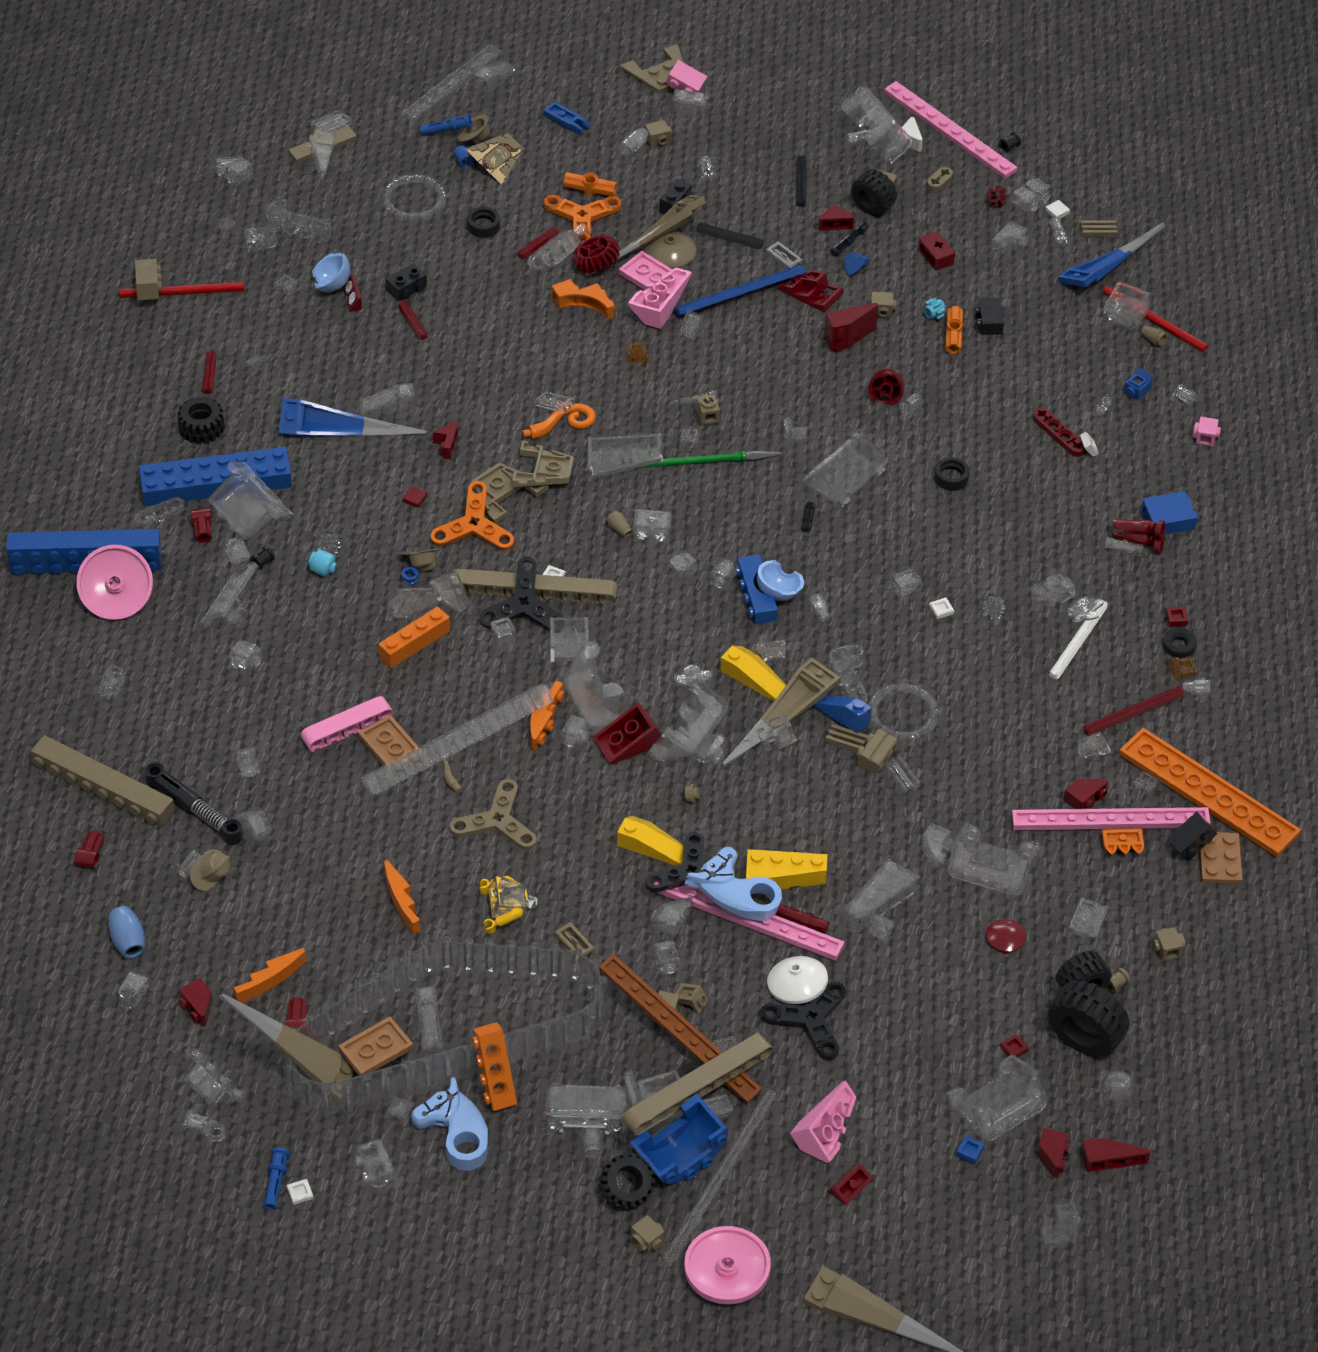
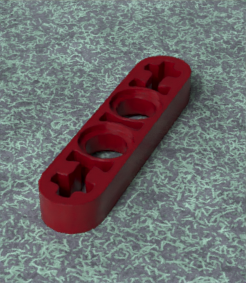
[1033,408,1085,457]

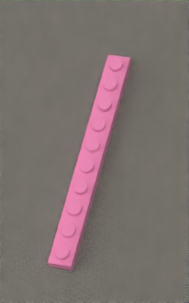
[884,81,1017,179]
[1012,807,1210,830]
[654,881,844,961]

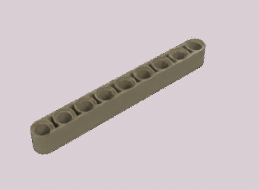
[449,569,618,605]
[621,1033,773,1135]

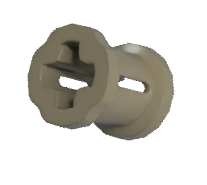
[1106,968,1131,994]

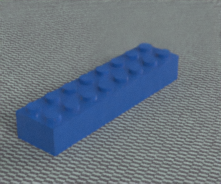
[139,447,292,506]
[6,529,162,575]

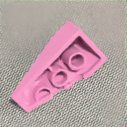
[628,268,692,329]

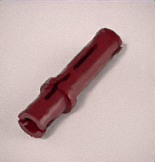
[775,903,830,934]

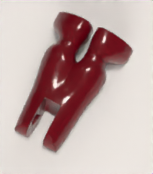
[1112,519,1166,553]

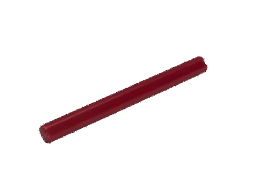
[1083,686,1184,736]

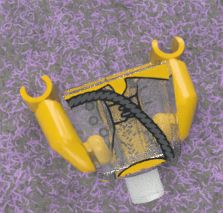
[479,875,537,934]

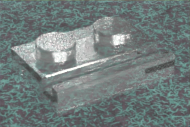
[310,110,352,136]
[1068,898,1109,941]

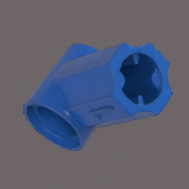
[453,145,476,168]

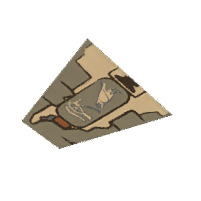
[466,133,524,185]

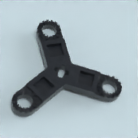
[480,556,565,632]
[645,832,705,893]
[761,981,846,1060]

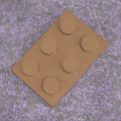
[358,715,423,774]
[1200,832,1242,884]
[338,1016,414,1078]

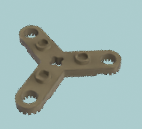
[450,779,536,850]

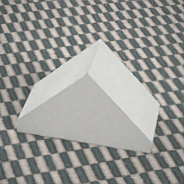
[898,117,923,152]

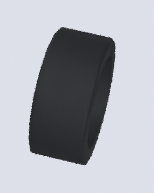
[467,207,500,238]
[934,457,970,491]

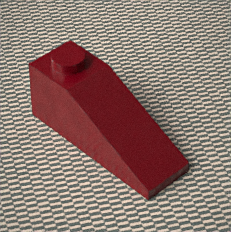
[1081,1138,1150,1173]

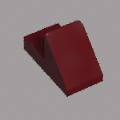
[433,422,458,460]

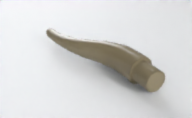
[439,753,463,794]

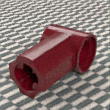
[191,508,212,543]
[74,830,104,869]
[285,997,307,1036]

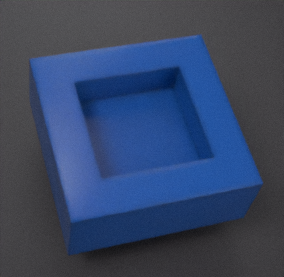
[956,1136,985,1164]

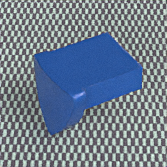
[845,252,870,275]

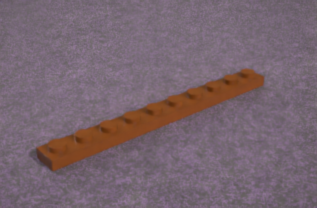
[599,954,762,1105]

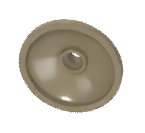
[644,231,696,269]

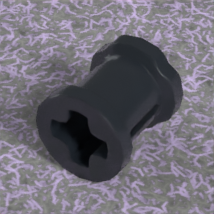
[999,132,1021,153]
[250,546,275,570]

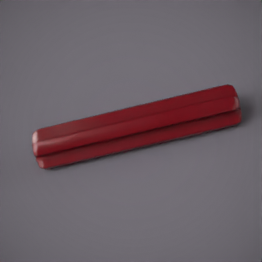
[517,227,559,260]
[398,300,428,340]
[203,351,216,394]

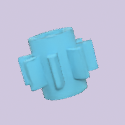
[924,298,946,320]

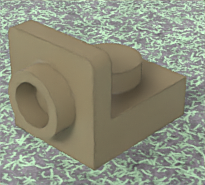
[675,983,708,1013]

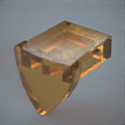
[627,343,648,363]
[1169,657,1197,679]

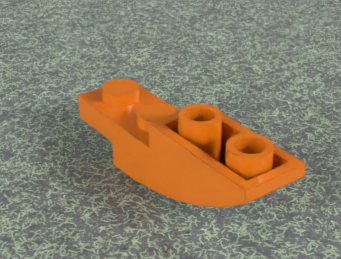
[530,681,565,751]

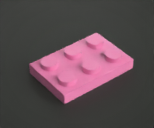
[619,251,672,290]

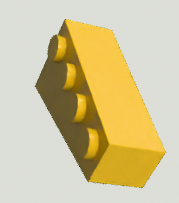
[746,849,827,889]

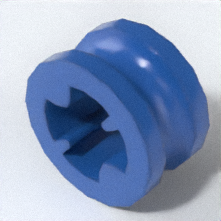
[402,567,419,585]

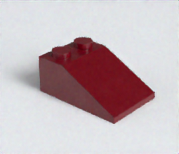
[824,303,878,352]
[592,702,665,764]

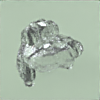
[690,731,725,765]

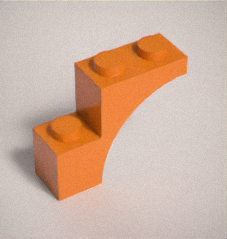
[551,279,615,319]

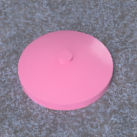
[77,545,153,620]
[685,1226,771,1304]

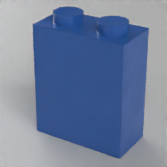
[1141,491,1198,534]

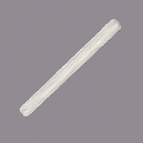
[1049,600,1108,680]

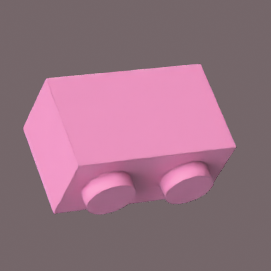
[666,60,707,98]

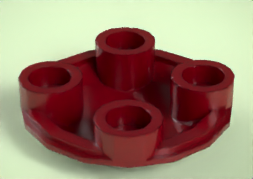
[986,919,1026,954]

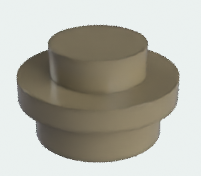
[685,784,700,803]

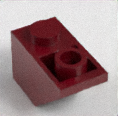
[1063,779,1108,809]
[178,977,212,1027]
[1038,1128,1071,1178]

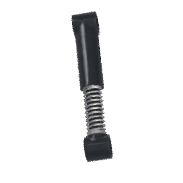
[145,762,243,845]

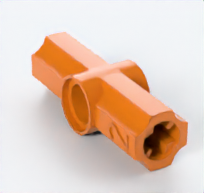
[563,172,617,197]
[945,306,963,355]

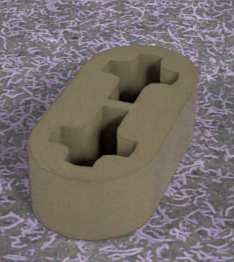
[927,167,953,192]

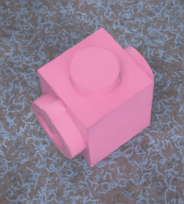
[1193,417,1221,446]

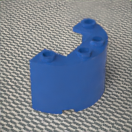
[630,1094,728,1184]

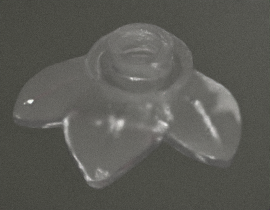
[1067,597,1104,622]
[674,664,712,692]

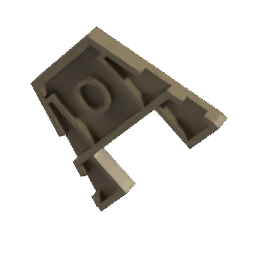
[620,44,683,93]
[512,441,574,487]
[471,463,549,524]

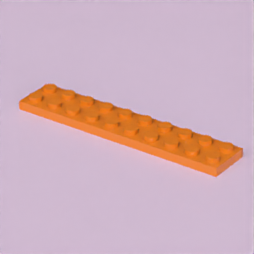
[1119,728,1301,857]

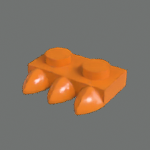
[1102,829,1144,855]

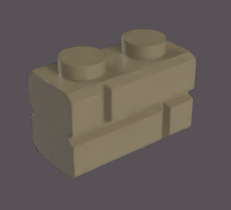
[856,729,898,775]

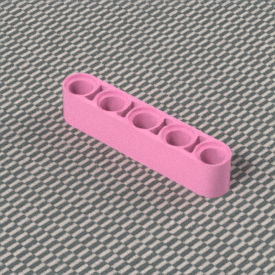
[300,696,394,752]

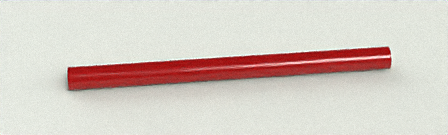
[119,282,244,298]
[1103,286,1208,352]

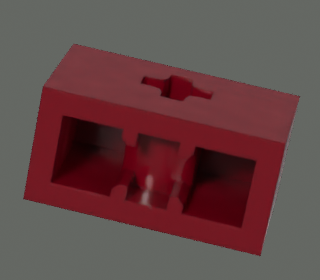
[918,231,956,271]

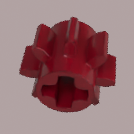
[986,185,1009,207]

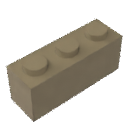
[135,259,162,300]

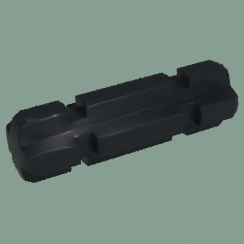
[801,501,816,533]

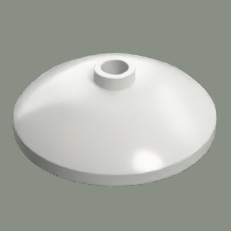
[767,956,828,1004]

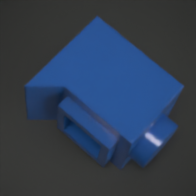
[1124,368,1153,400]

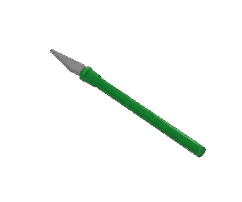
[636,451,782,468]

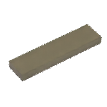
[288,126,357,163]

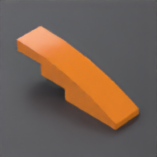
[384,860,420,934]
[234,948,306,1003]

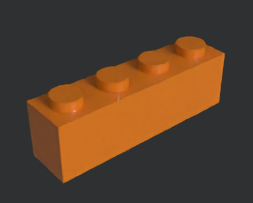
[378,606,450,668]

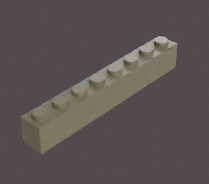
[31,735,175,826]

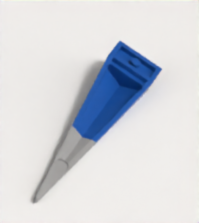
[1058,222,1165,287]
[279,398,427,437]

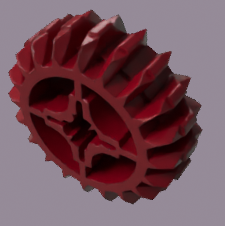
[573,234,620,274]

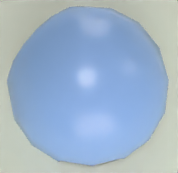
[312,253,350,292]
[757,560,804,601]

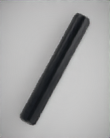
[796,156,807,207]
[697,222,764,249]

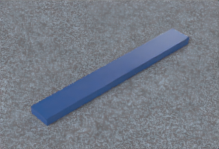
[673,265,806,315]

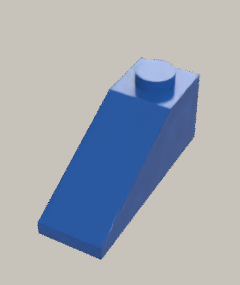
[813,695,872,733]

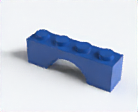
[735,554,778,625]

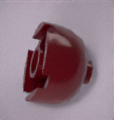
[868,369,905,405]

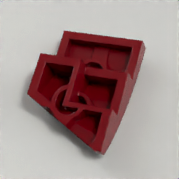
[779,270,844,311]

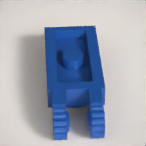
[543,102,590,135]

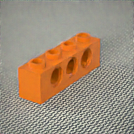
[472,1022,517,1111]

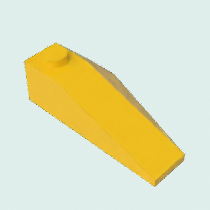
[720,646,786,701]
[617,816,690,871]

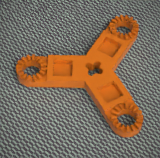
[544,195,621,247]
[431,481,514,550]

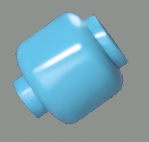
[308,549,337,577]

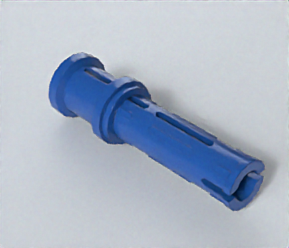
[420,113,473,136]
[263,1147,290,1210]

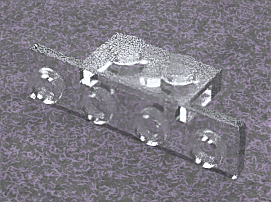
[183,1048,247,1106]

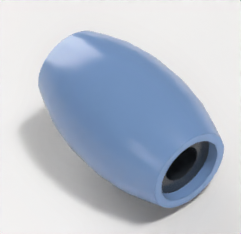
[109,906,145,959]

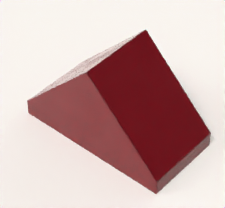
[818,204,854,231]

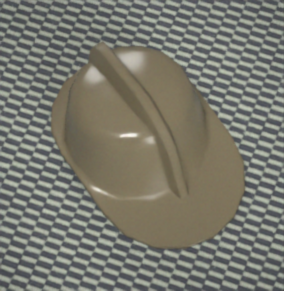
[458,114,490,144]
[398,548,440,571]
[190,849,230,891]

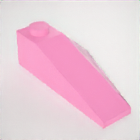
[790,1081,856,1163]

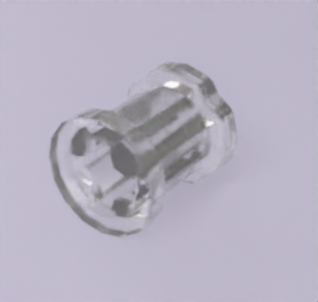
[697,156,716,178]
[1173,384,1198,407]

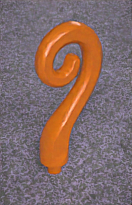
[522,403,596,440]

